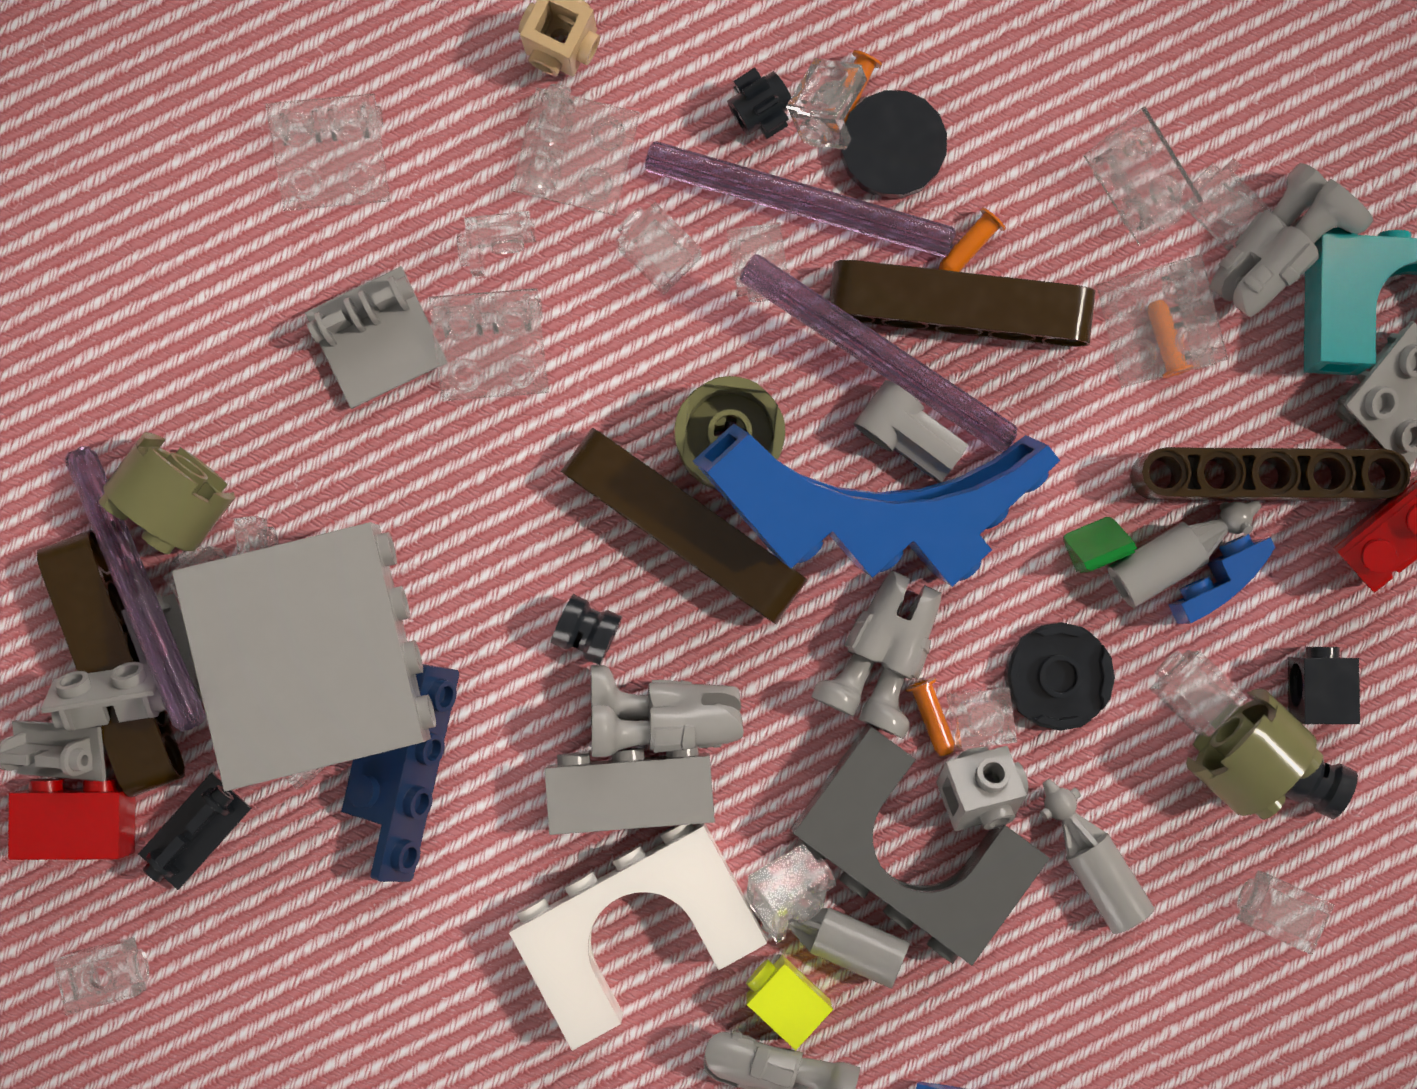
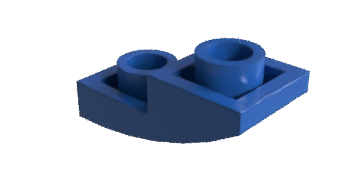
[1168,534,1275,624]

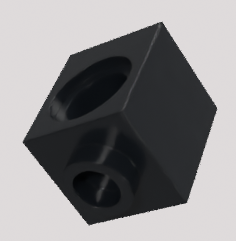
[1288,647,1360,724]

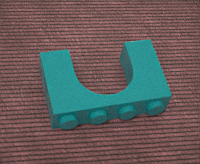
[1304,227,1417,376]

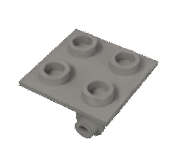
[305,266,448,409]
[1335,321,1417,467]

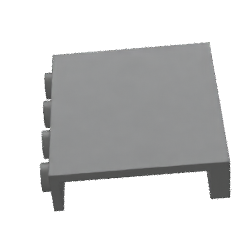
[172,522,436,792]

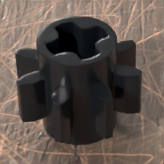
[727,67,794,139]

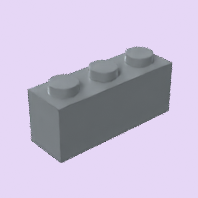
[545,746,715,835]

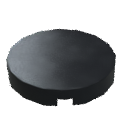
[840,90,947,199]
[1004,622,1115,731]

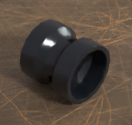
[551,594,623,665]
[1284,759,1358,820]

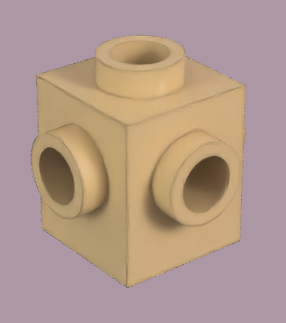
[518,0,600,77]

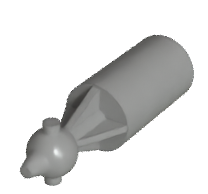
[1107,500,1262,608]
[1040,779,1155,934]
[748,888,910,989]

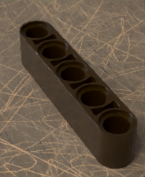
[828,260,1096,347]
[560,428,808,625]
[1130,447,1411,502]
[37,530,185,798]

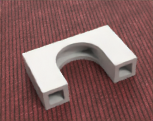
[509,823,767,1051]

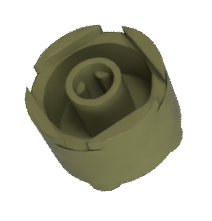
[675,376,785,490]
[99,432,236,555]
[1186,689,1323,820]

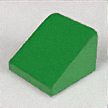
[1063,517,1137,573]

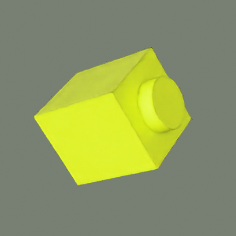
[746,955,833,1051]

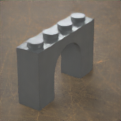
[791,724,1050,966]

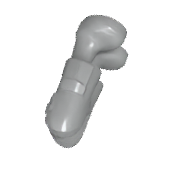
[1210,163,1374,317]
[811,570,942,739]
[591,665,744,757]
[703,1031,861,1089]

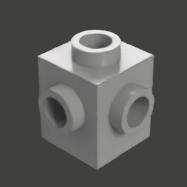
[936,746,1028,831]

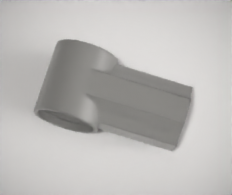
[853,380,969,483]

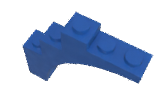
[693,424,1060,587]

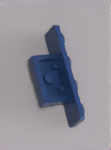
[341,664,459,882]

